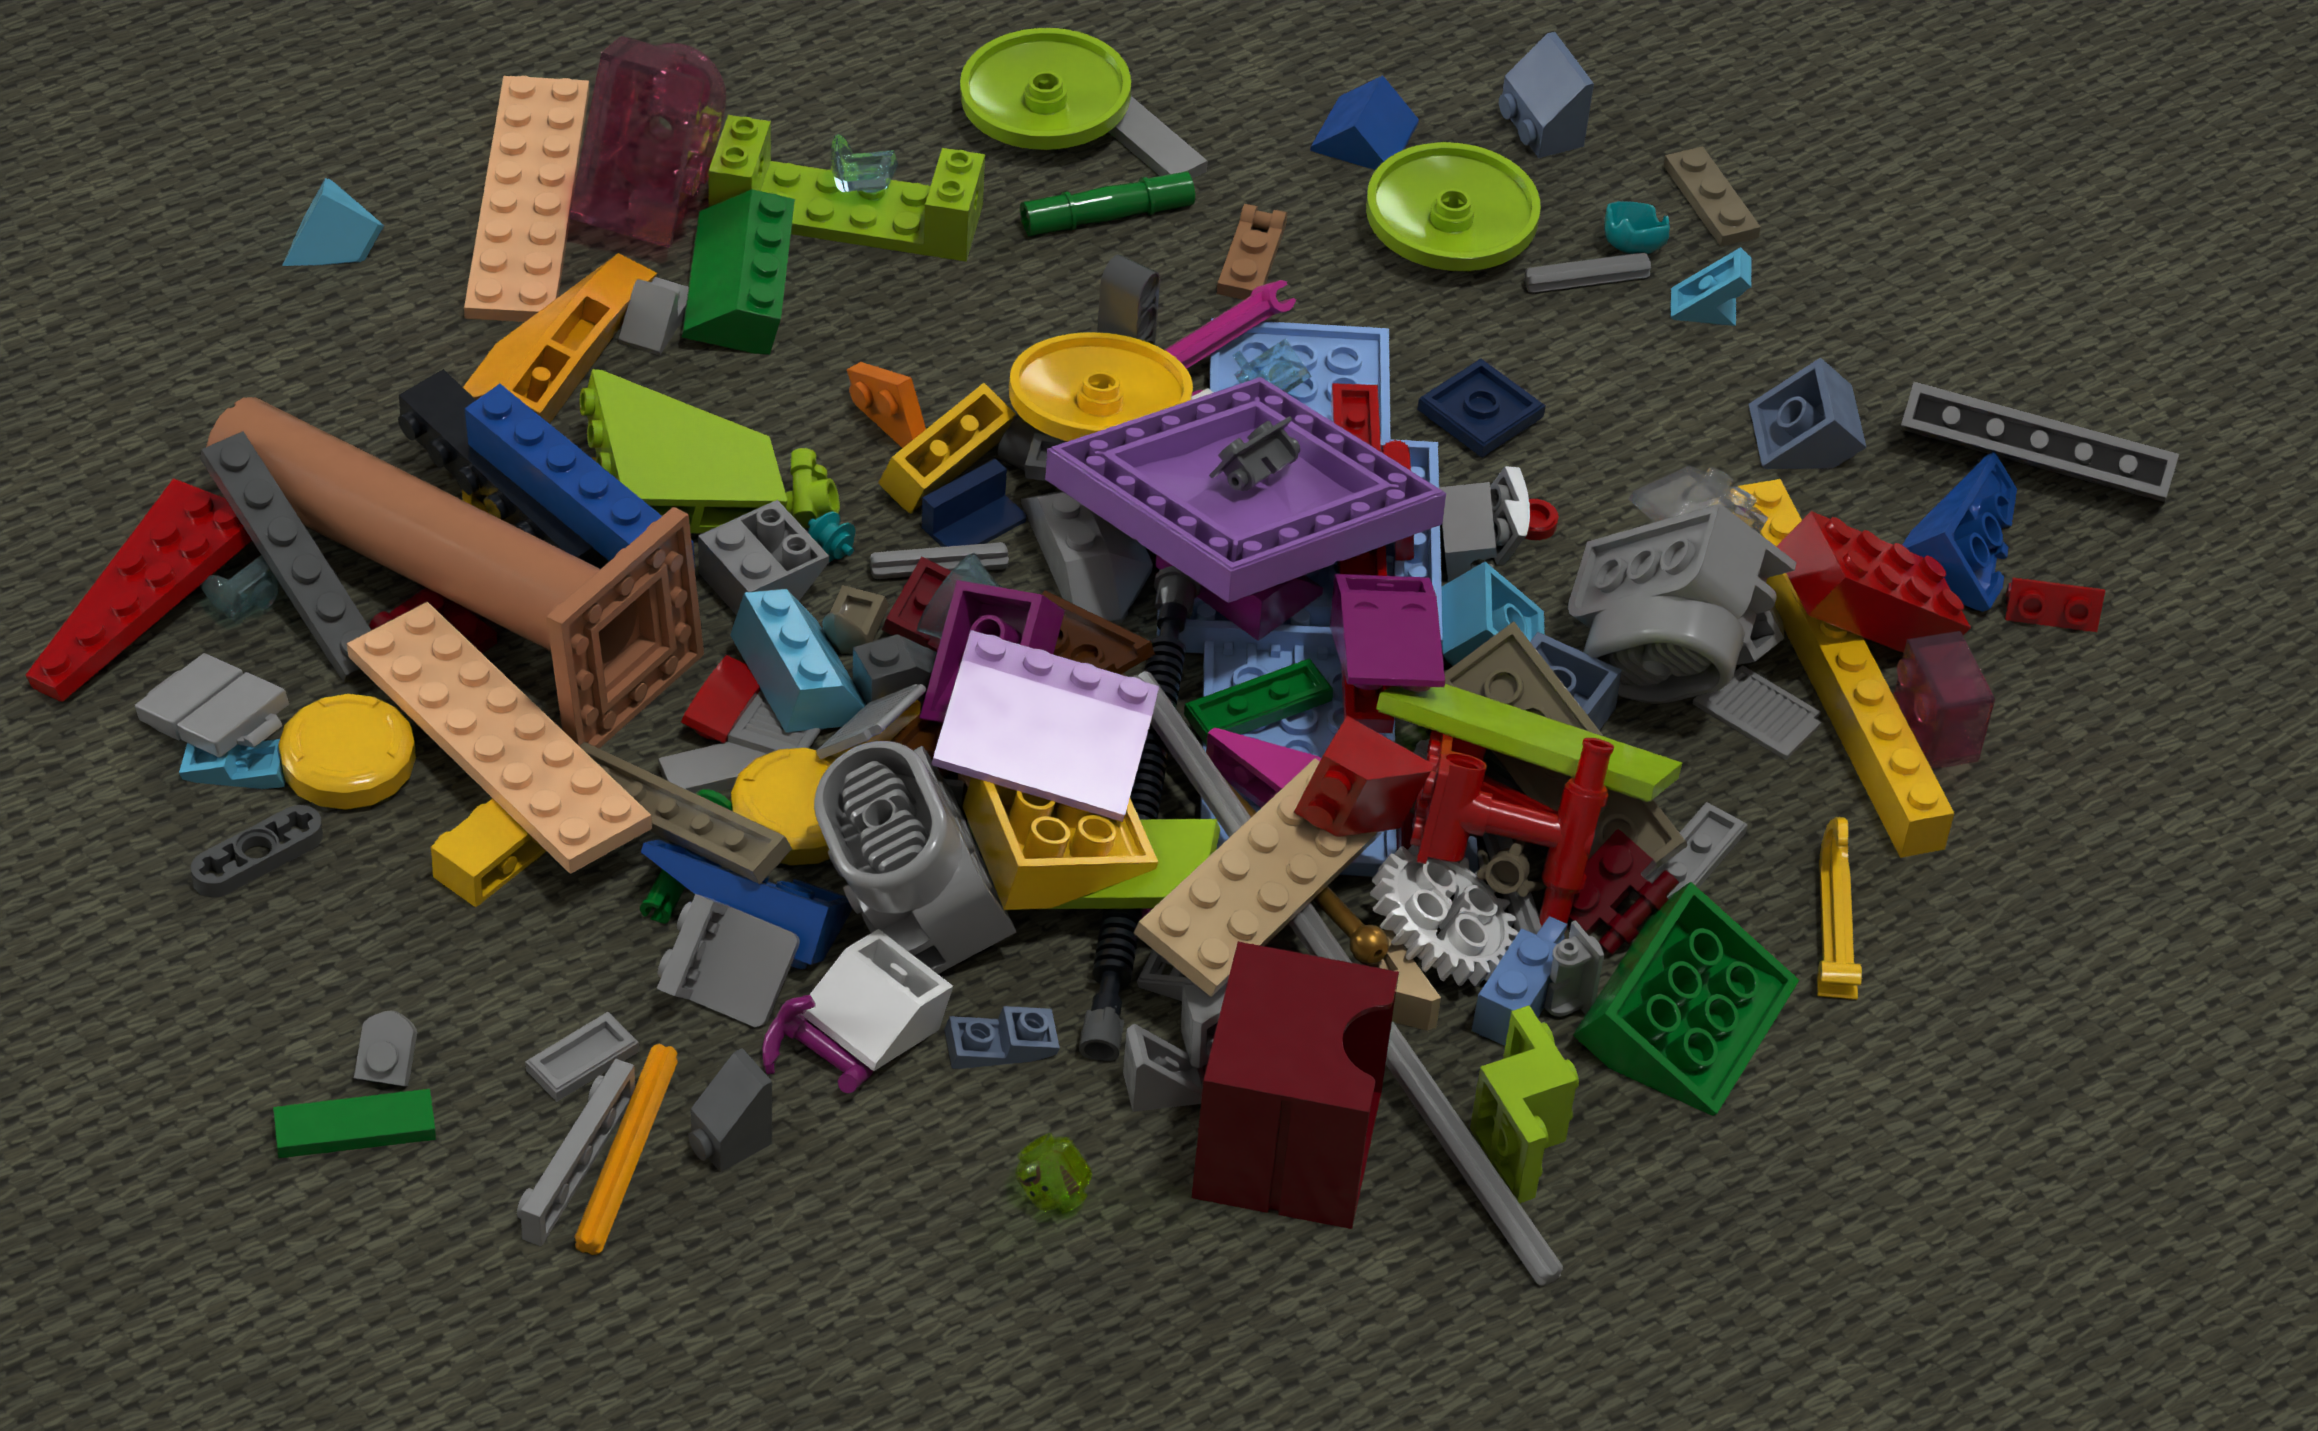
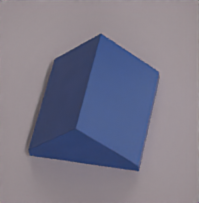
[1310,75,1419,170]

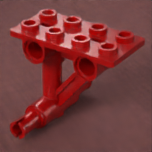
[1410,730,1614,932]

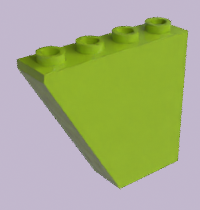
[579,369,788,533]

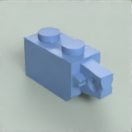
[1471,916,1567,1046]

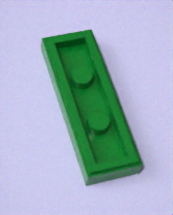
[1184,658,1333,746]
[273,1089,436,1159]

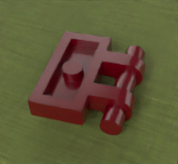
[1569,829,1679,955]

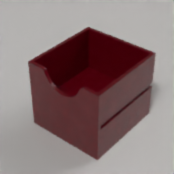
[1191,941,1399,1229]

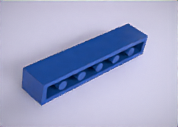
[465,384,695,568]

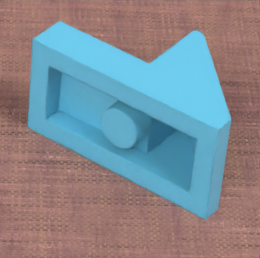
[1671,247,1751,326]

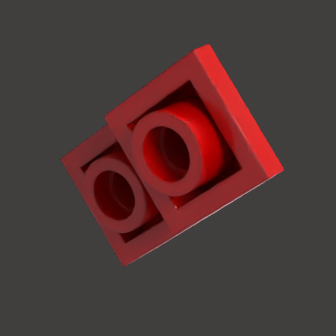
[681,655,761,743]

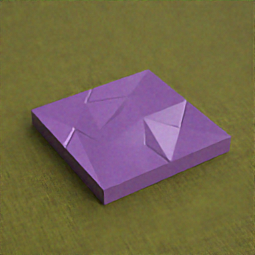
[1045,377,1446,603]

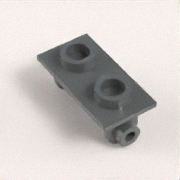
[1209,416,1300,491]

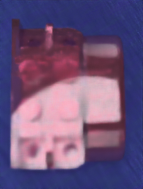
[569,36,726,248]

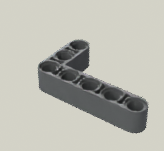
[998,254,1160,472]

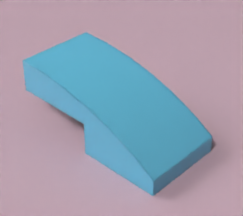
[179,739,286,789]

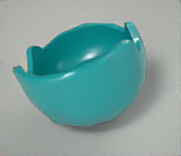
[1604,201,1670,254]

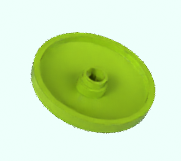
[960,28,1131,150]
[1366,142,1541,271]

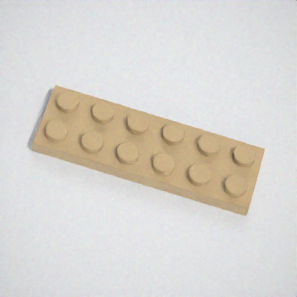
[1134,758,1384,997]

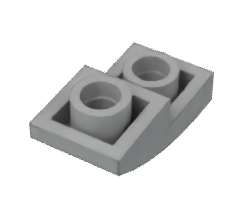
[1490,466,1530,565]

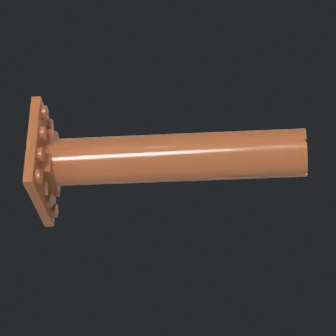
[206,397,704,748]

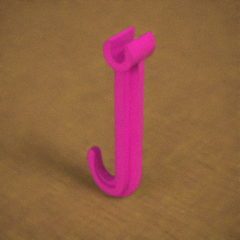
[1164,280,1296,397]

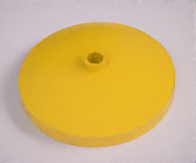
[1009,332,1193,441]

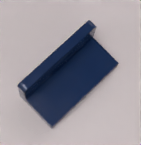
[921,459,1027,547]

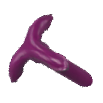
[762,995,873,1093]

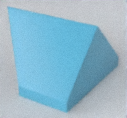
[282,178,384,266]

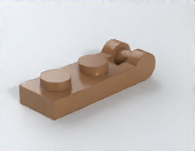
[1217,204,1287,300]

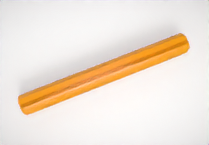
[575,1043,678,1255]

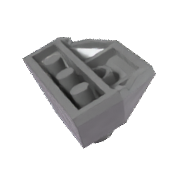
[1021,491,1153,624]

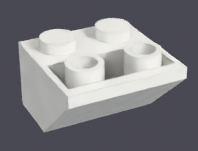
[801,929,953,1071]

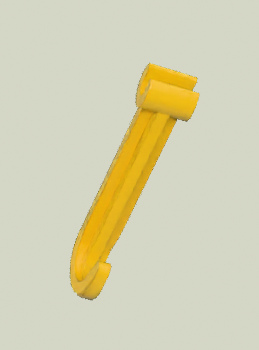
[1817,817,1862,1000]

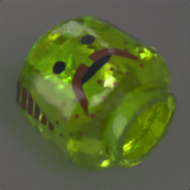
[1015,1133,1092,1214]

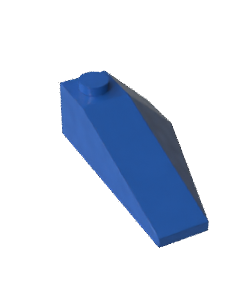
[1902,452,2017,612]
[641,839,853,969]

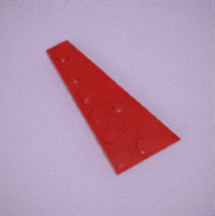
[26,478,252,702]

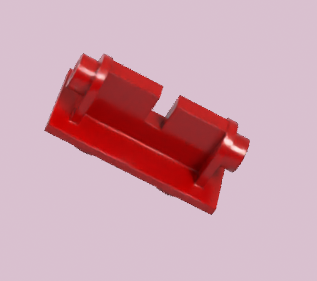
[2005,577,2105,632]

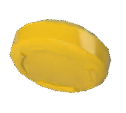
[278,694,416,810]
[731,747,837,865]

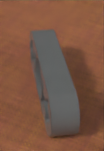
[191,805,323,898]

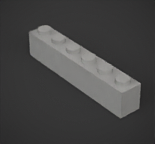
[1901,382,2179,502]

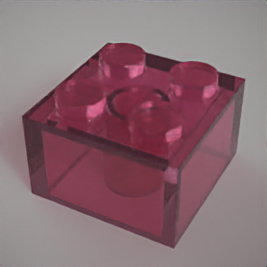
[1892,631,1995,769]

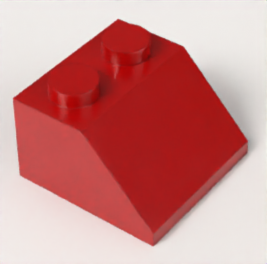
[1293,716,1434,837]

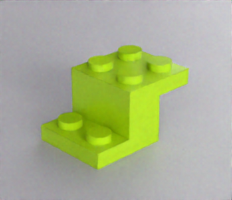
[1470,1005,1579,1204]

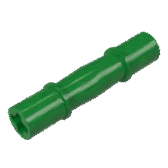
[1020,171,1195,237]

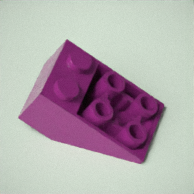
[1330,574,1445,692]

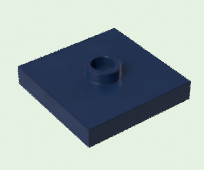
[1417,359,1546,457]

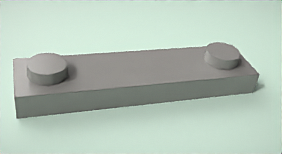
[517,1059,635,1246]

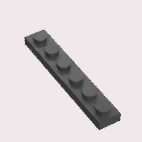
[200,431,371,682]

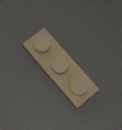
[1663,146,1761,247]

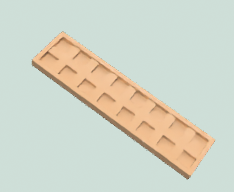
[464,76,589,322]
[347,602,652,874]

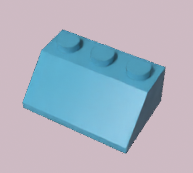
[730,589,866,733]

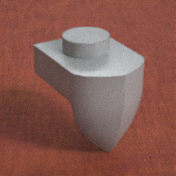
[354,1010,418,1086]

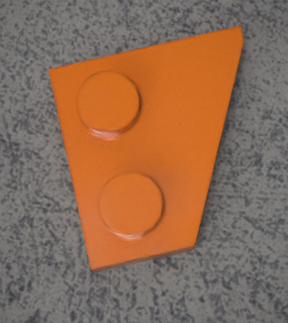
[847,362,926,448]

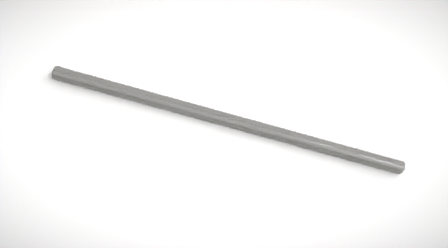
[1133,671,1563,1286]

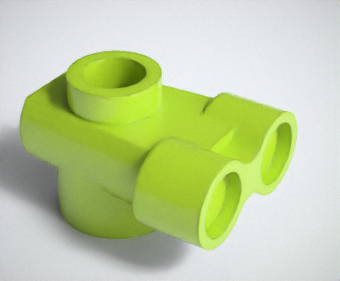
[786,448,840,528]

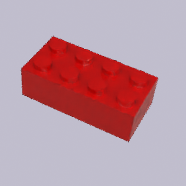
[1776,511,1971,663]

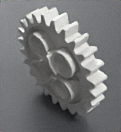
[1370,845,1519,986]

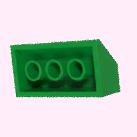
[682,189,795,355]

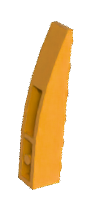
[463,253,657,424]

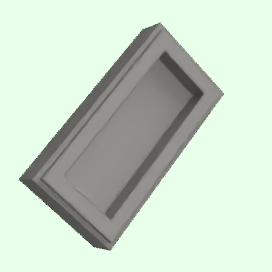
[525,1012,639,1102]

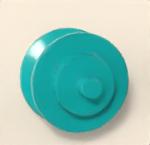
[808,511,856,563]

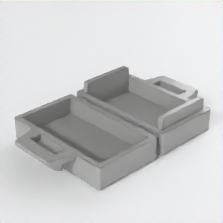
[135,653,289,757]

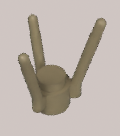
[1477,840,1546,897]

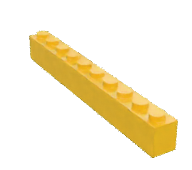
[1732,479,1954,858]

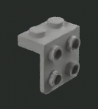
[657,894,800,1027]

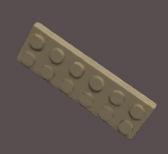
[1444,621,1688,877]

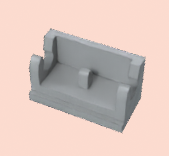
[1439,482,1497,583]

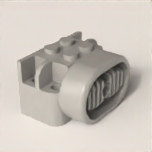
[1568,504,1797,704]
[814,741,1016,974]

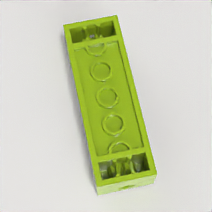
[708,115,985,262]

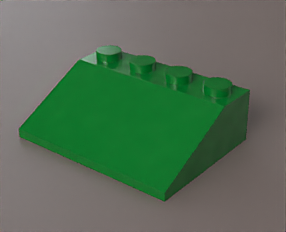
[1573,882,1800,1116]

